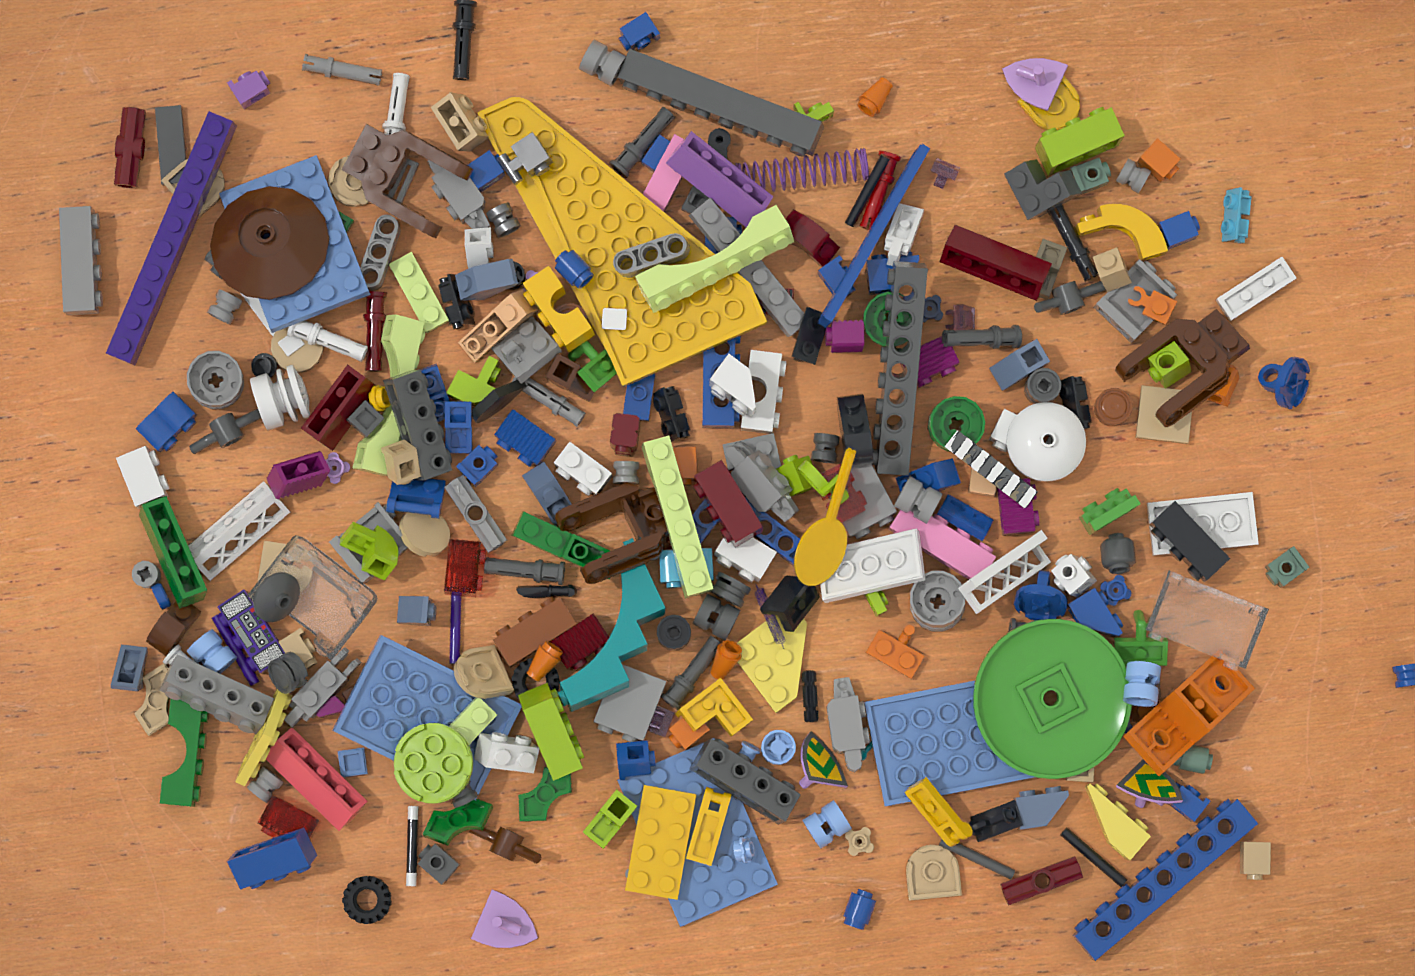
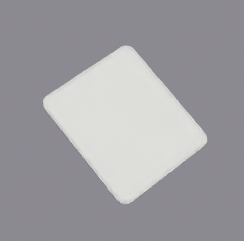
[602,308,627,330]

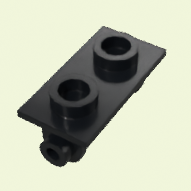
[438,274,475,330]
[791,307,826,365]
[1059,376,1092,430]
[653,386,691,442]
[969,800,1023,842]

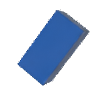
[641,134,670,172]

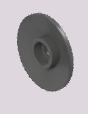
[253,572,300,622]

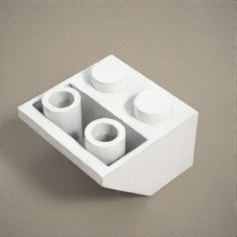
[709,354,756,417]

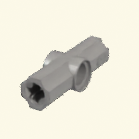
[444,475,507,553]

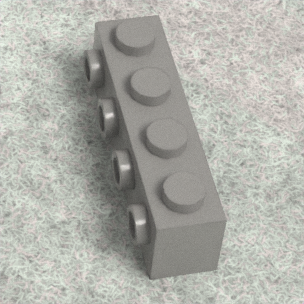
[59,206,103,315]
[159,654,274,734]

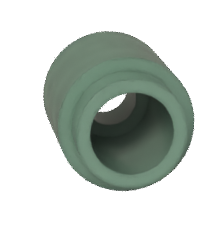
[1172,745,1213,774]

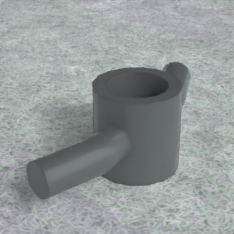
[1034,281,1106,315]
[189,409,261,454]

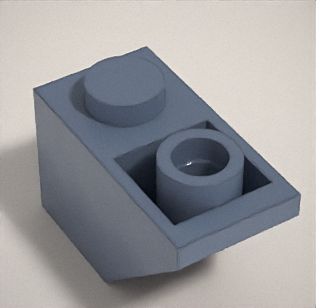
[989,339,1050,391]
[522,462,571,526]
[397,596,437,626]
[1013,786,1069,830]

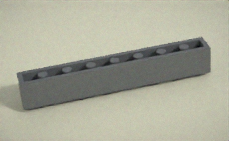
[618,49,824,157]

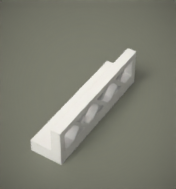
[188,481,290,581]
[958,530,1051,614]

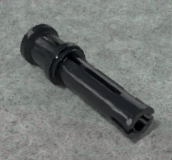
[452,0,477,81]

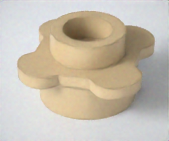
[845,827,874,856]

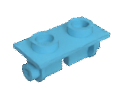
[1221,187,1252,243]

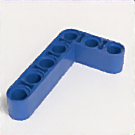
[692,497,800,566]

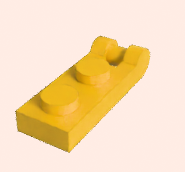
[904,777,973,847]
[686,787,732,866]

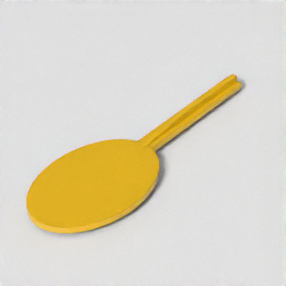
[794,448,856,586]

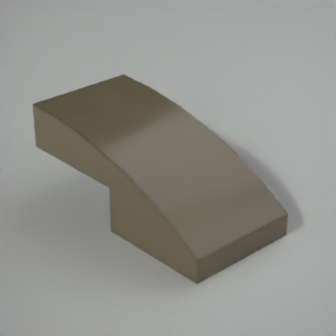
[1028,239,1067,300]

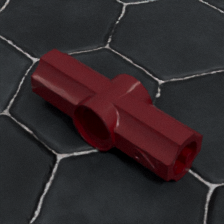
[114,107,146,189]
[1000,856,1083,906]

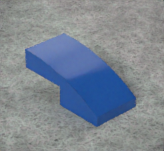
[445,401,472,453]

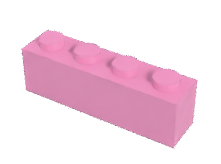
[888,510,996,580]

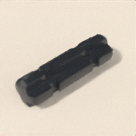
[802,670,818,722]

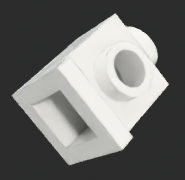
[465,227,494,269]

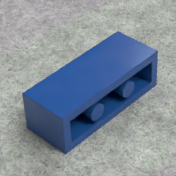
[227,828,318,889]

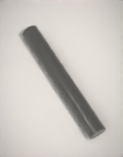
[939,839,1015,880]

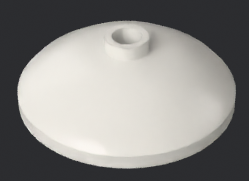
[1006,402,1086,482]

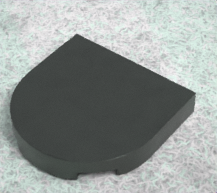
[472,380,527,423]

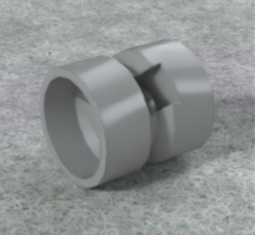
[579,39,626,86]
[894,476,942,524]

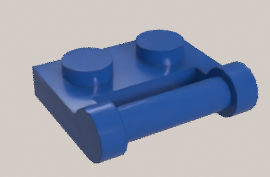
[386,479,446,519]

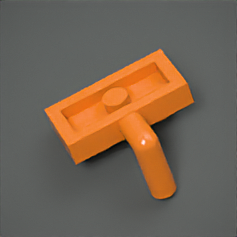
[866,625,924,679]

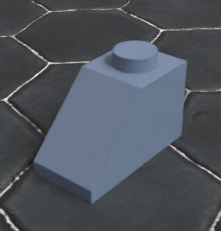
[455,259,518,300]

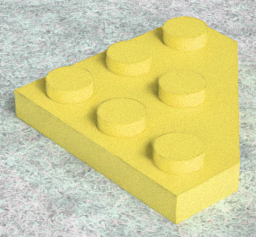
[737,615,807,713]
[235,689,292,786]

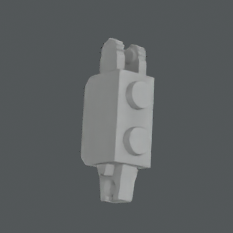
[427,160,491,229]
[725,441,799,522]
[284,647,361,728]
[827,677,870,773]

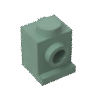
[1070,158,1111,196]
[1265,546,1310,588]

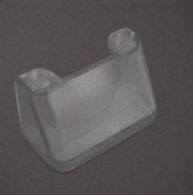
[247,535,378,660]
[1145,570,1269,671]

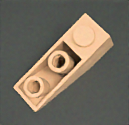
[458,289,539,363]

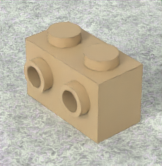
[431,92,489,152]

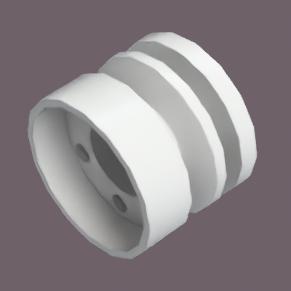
[250,364,310,431]

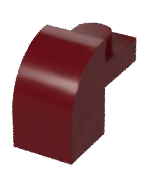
[785,209,840,267]

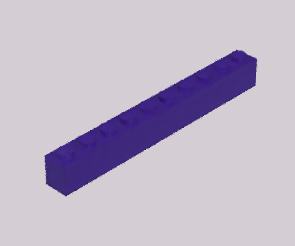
[106,111,237,366]

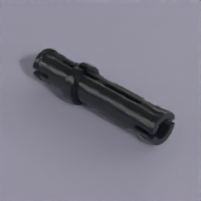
[1048,205,1099,282]

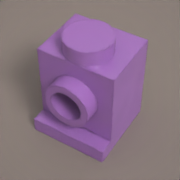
[227,71,271,109]

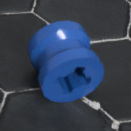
[1392,663,1415,688]

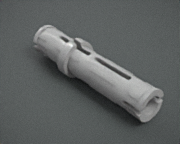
[302,54,382,86]
[512,377,586,427]

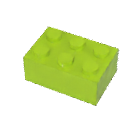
[1035,107,1125,176]
[518,683,585,781]

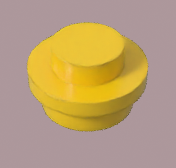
[369,385,391,412]

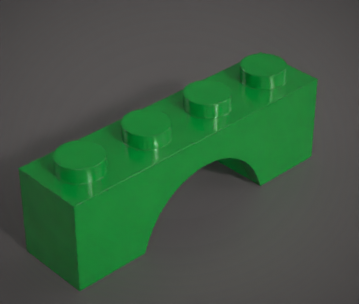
[159,699,209,807]

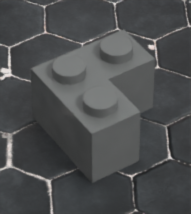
[1004,159,1082,220]

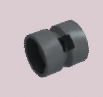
[1024,368,1061,404]
[693,594,741,640]

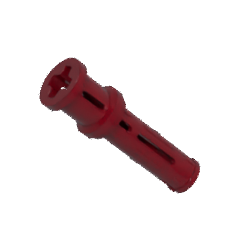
[363,291,387,372]

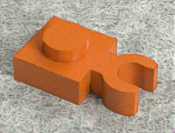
[1128,286,1177,326]

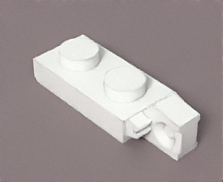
[884,203,924,266]

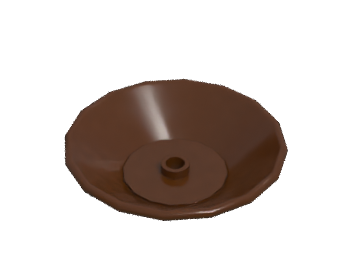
[210,186,330,300]

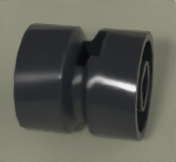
[657,615,691,651]

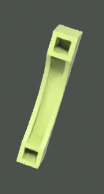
[635,205,794,313]
[353,314,425,476]
[641,436,713,599]

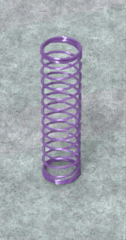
[735,148,869,192]

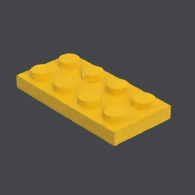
[625,785,696,900]

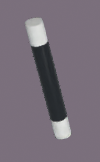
[406,806,418,886]

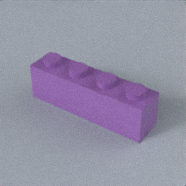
[666,131,773,228]

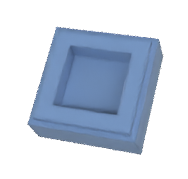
[338,747,368,777]

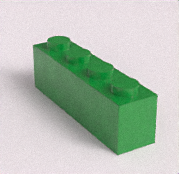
[139,496,207,609]

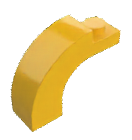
[1075,204,1168,262]

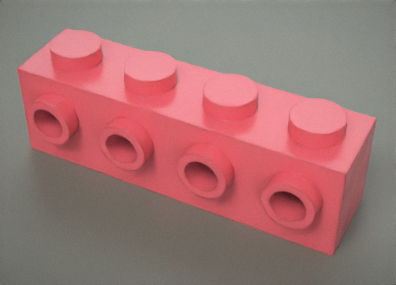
[266,728,368,831]

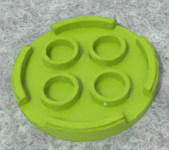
[394,723,473,803]

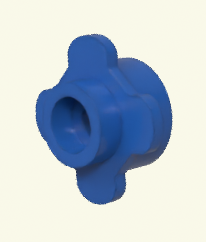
[1100,575,1131,606]

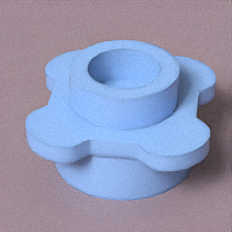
[733,836,755,863]

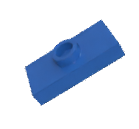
[623,373,655,422]
[937,494,994,541]

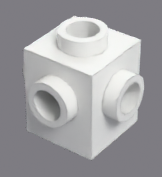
[1051,554,1097,598]

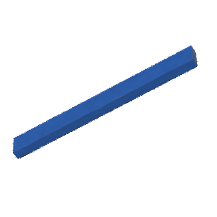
[818,144,930,328]

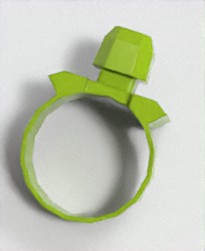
[797,460,849,504]

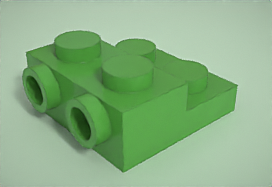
[1079,488,1141,535]

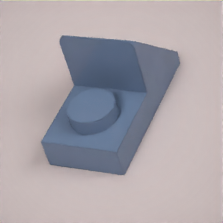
[111,644,148,691]

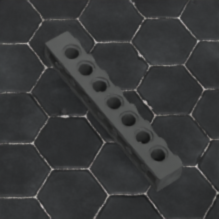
[871,261,928,475]

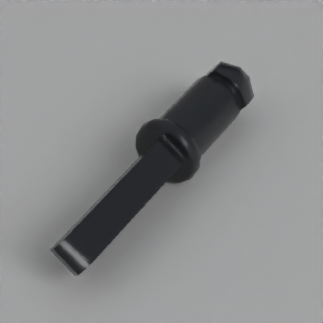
[516,584,577,598]

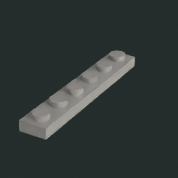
[688,198,804,337]

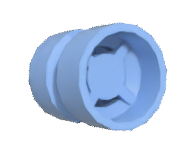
[187,629,237,674]
[1123,661,1161,707]
[761,730,796,765]
[802,800,852,849]

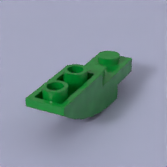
[511,511,610,579]

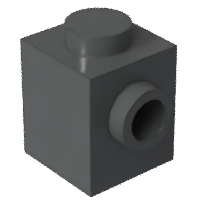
[418,844,461,885]

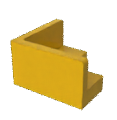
[675,678,753,737]

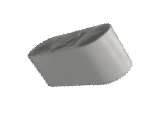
[360,215,401,291]
[613,233,690,278]

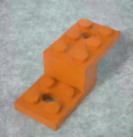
[1123,649,1255,776]

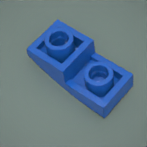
[419,363,450,422]

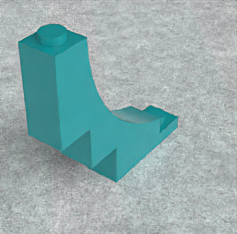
[557,538,666,712]

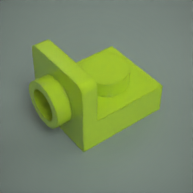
[793,102,834,122]
[864,590,888,617]

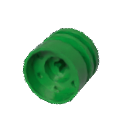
[863,292,910,347]
[928,396,985,452]

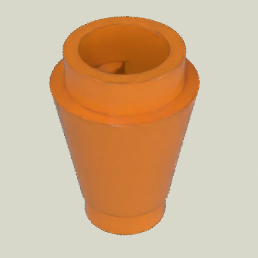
[857,77,893,117]
[710,640,742,680]
[527,641,563,682]

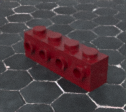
[940,225,1052,301]

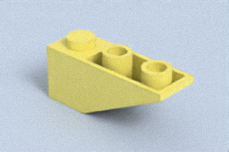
[1085,783,1151,860]

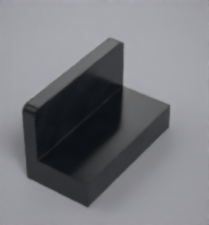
[760,575,820,632]

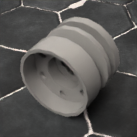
[187,351,244,410]
[910,571,965,632]

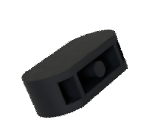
[837,394,873,466]

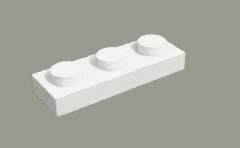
[1216,257,1296,321]

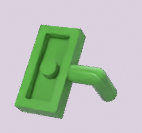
[568,341,617,392]
[1114,610,1168,666]

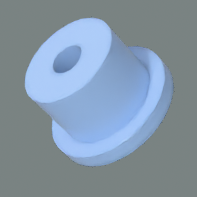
[739,741,761,762]

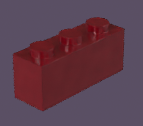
[301,364,375,451]
[692,460,763,548]

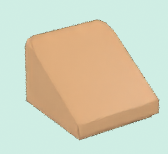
[968,468,996,497]

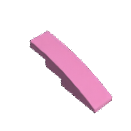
[643,134,684,212]

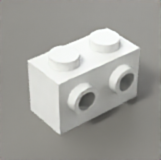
[554,442,613,496]
[116,446,170,509]
[714,538,777,583]
[474,732,539,773]

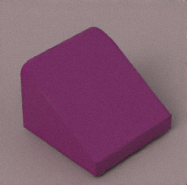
[316,695,345,718]

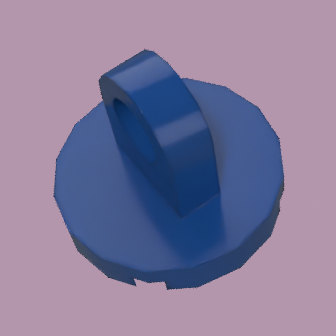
[1258,356,1310,409]
[1014,570,1068,621]

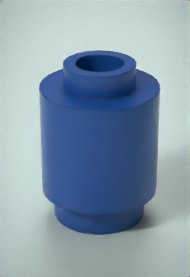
[555,250,594,289]
[843,889,876,930]

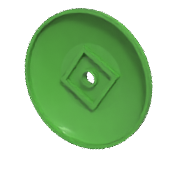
[973,619,1132,779]

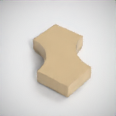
[134,664,170,736]

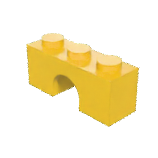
[523,266,595,352]

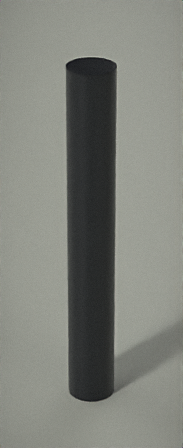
[845,154,890,227]
[1060,827,1128,887]

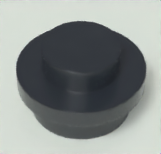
[251,353,277,378]

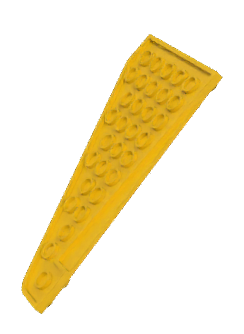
[477,97,768,387]

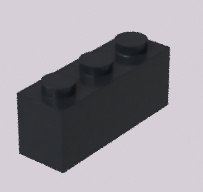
[1149,501,1230,582]

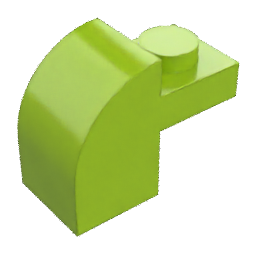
[447,356,502,406]
[340,522,398,580]
[583,789,637,849]

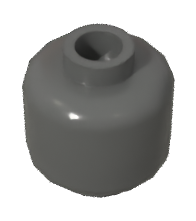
[1100,533,1136,574]

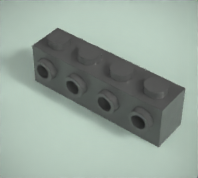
[383,370,452,480]
[690,739,801,825]

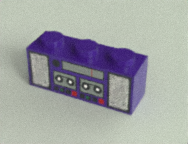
[217,589,285,674]

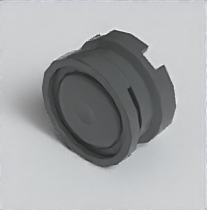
[711,572,751,608]
[268,651,308,694]

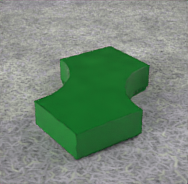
[518,767,572,822]
[423,799,493,846]

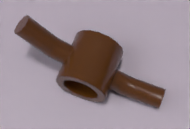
[469,826,542,864]

